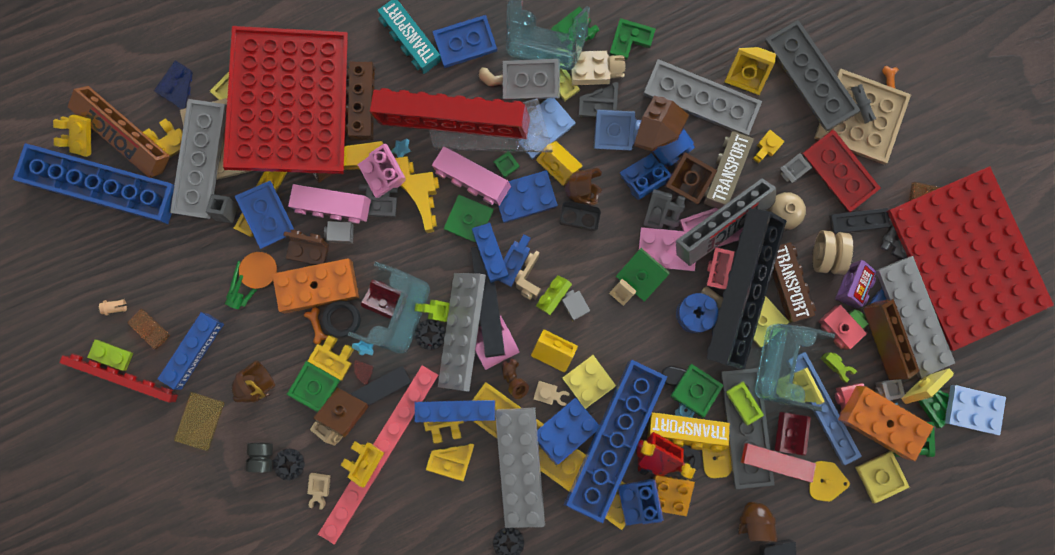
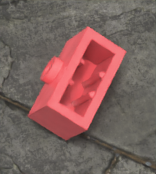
[707,248,735,289]
[818,305,867,350]

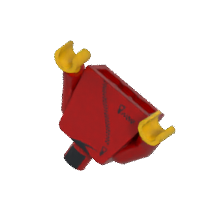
[636,431,696,479]

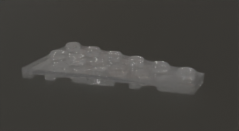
[429,98,553,152]

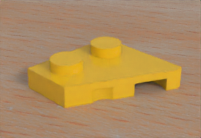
[426,444,474,482]

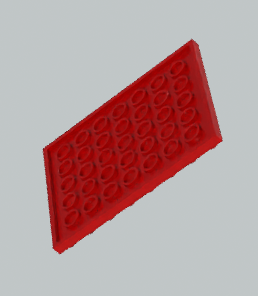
[223,26,348,174]
[887,166,1054,351]

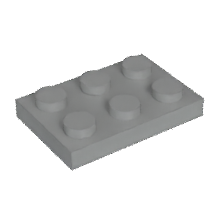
[503,59,560,100]

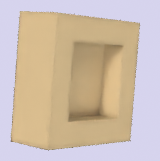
[609,279,637,306]

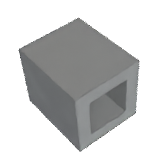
[324,221,354,244]
[561,290,590,321]

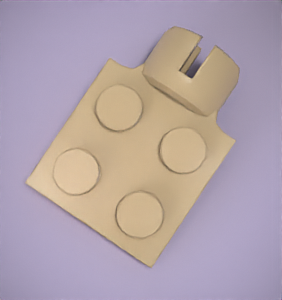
[570,51,625,85]

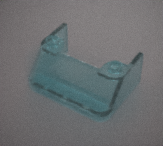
[506,0,590,70]
[348,262,430,354]
[755,323,835,411]

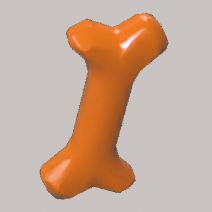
[882,66,899,88]
[304,307,328,344]

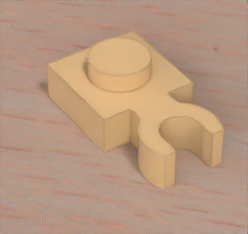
[534,381,569,406]
[307,473,331,510]

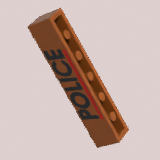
[68,86,170,177]

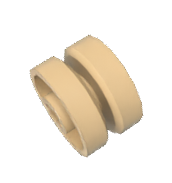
[813,230,853,275]

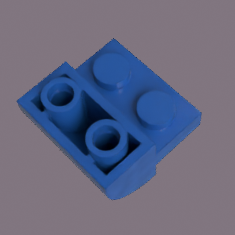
[620,153,671,200]
[618,479,664,526]

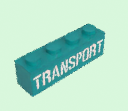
[378,0,442,74]

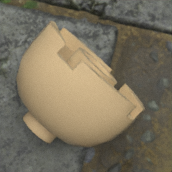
[766,192,806,231]

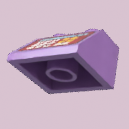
[835,260,876,308]

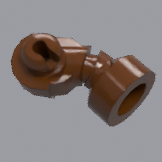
[502,358,529,399]

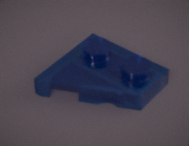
[154,60,193,109]

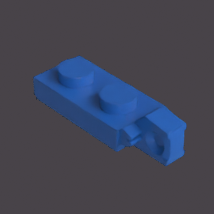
[498,234,530,287]

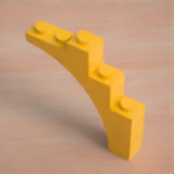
[344,141,439,233]

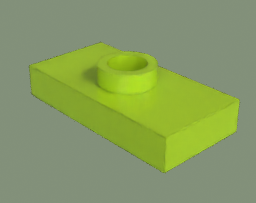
[726,382,764,426]

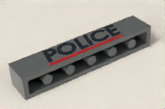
[676,178,776,266]

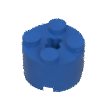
[653,128,695,167]
[676,293,718,333]

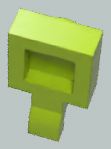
[415,300,450,322]
[820,352,857,383]

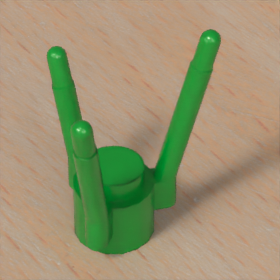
[225,261,258,310]

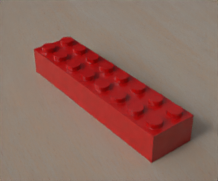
[370,88,530,140]

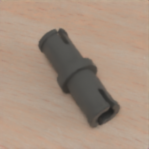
[851,84,876,124]

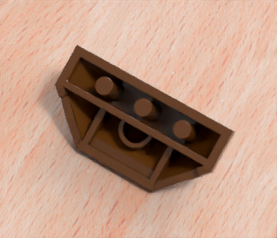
[634,95,689,151]

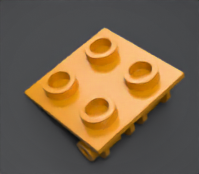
[653,475,695,516]

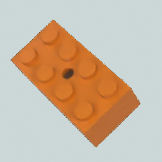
[272,258,359,314]
[838,386,934,461]

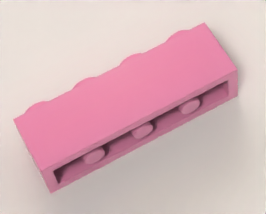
[432,146,511,206]
[288,184,371,224]

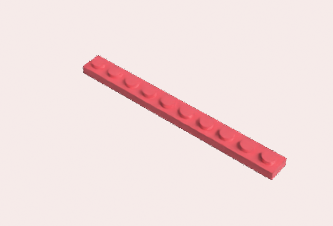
[318,365,439,545]

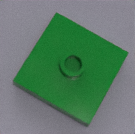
[444,195,494,243]
[616,248,670,302]
[286,361,341,412]
[670,364,724,418]

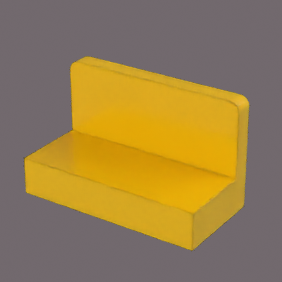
[536,141,582,185]
[531,329,578,372]

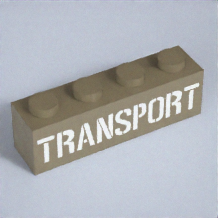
[703,131,754,209]

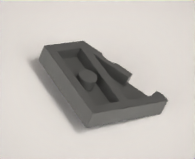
[578,82,618,118]

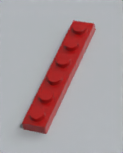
[59,353,178,402]

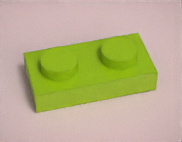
[536,275,572,315]
[87,339,133,371]

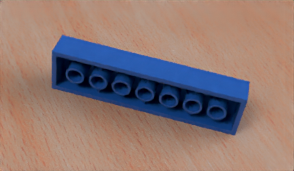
[12,143,174,224]
[564,360,667,523]

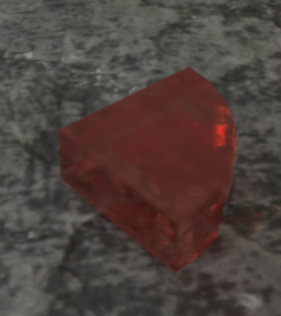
[354,360,374,385]

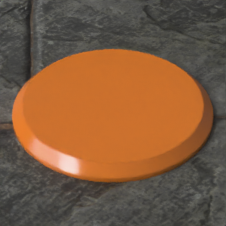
[239,252,277,289]

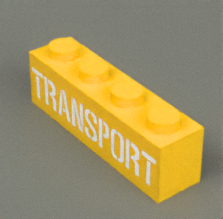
[647,412,730,453]

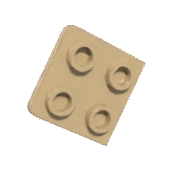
[515,251,540,300]

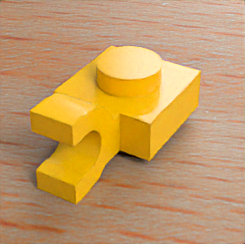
[753,130,785,163]

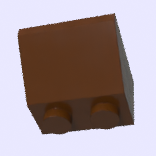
[665,152,717,204]

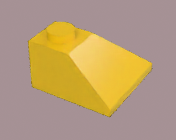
[725,47,776,95]

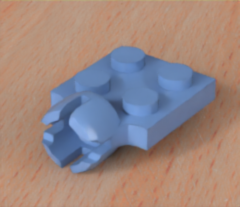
[594,110,641,150]

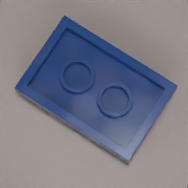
[433,15,497,68]
[498,170,558,223]
[235,180,294,249]
[537,398,599,466]

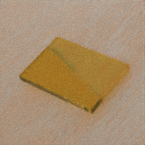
[174,392,225,451]

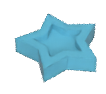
[391,138,411,158]
[352,340,374,355]

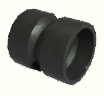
[245,443,273,472]

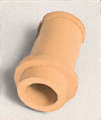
[99,299,127,316]

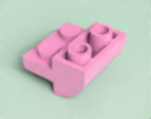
[357,144,406,198]
[475,316,520,370]

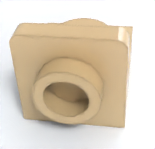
[310,421,342,446]

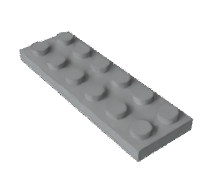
[643,59,762,136]
[170,99,227,219]
[876,256,955,378]
[438,273,486,391]
[495,408,545,528]

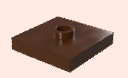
[314,387,369,438]

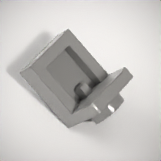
[780,153,812,183]
[875,379,905,401]

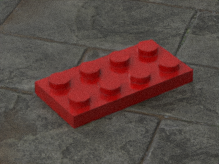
[802,129,881,212]

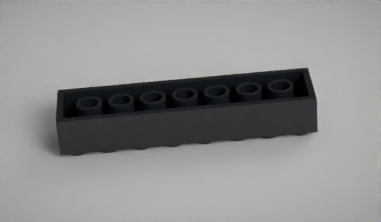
[706,208,787,370]

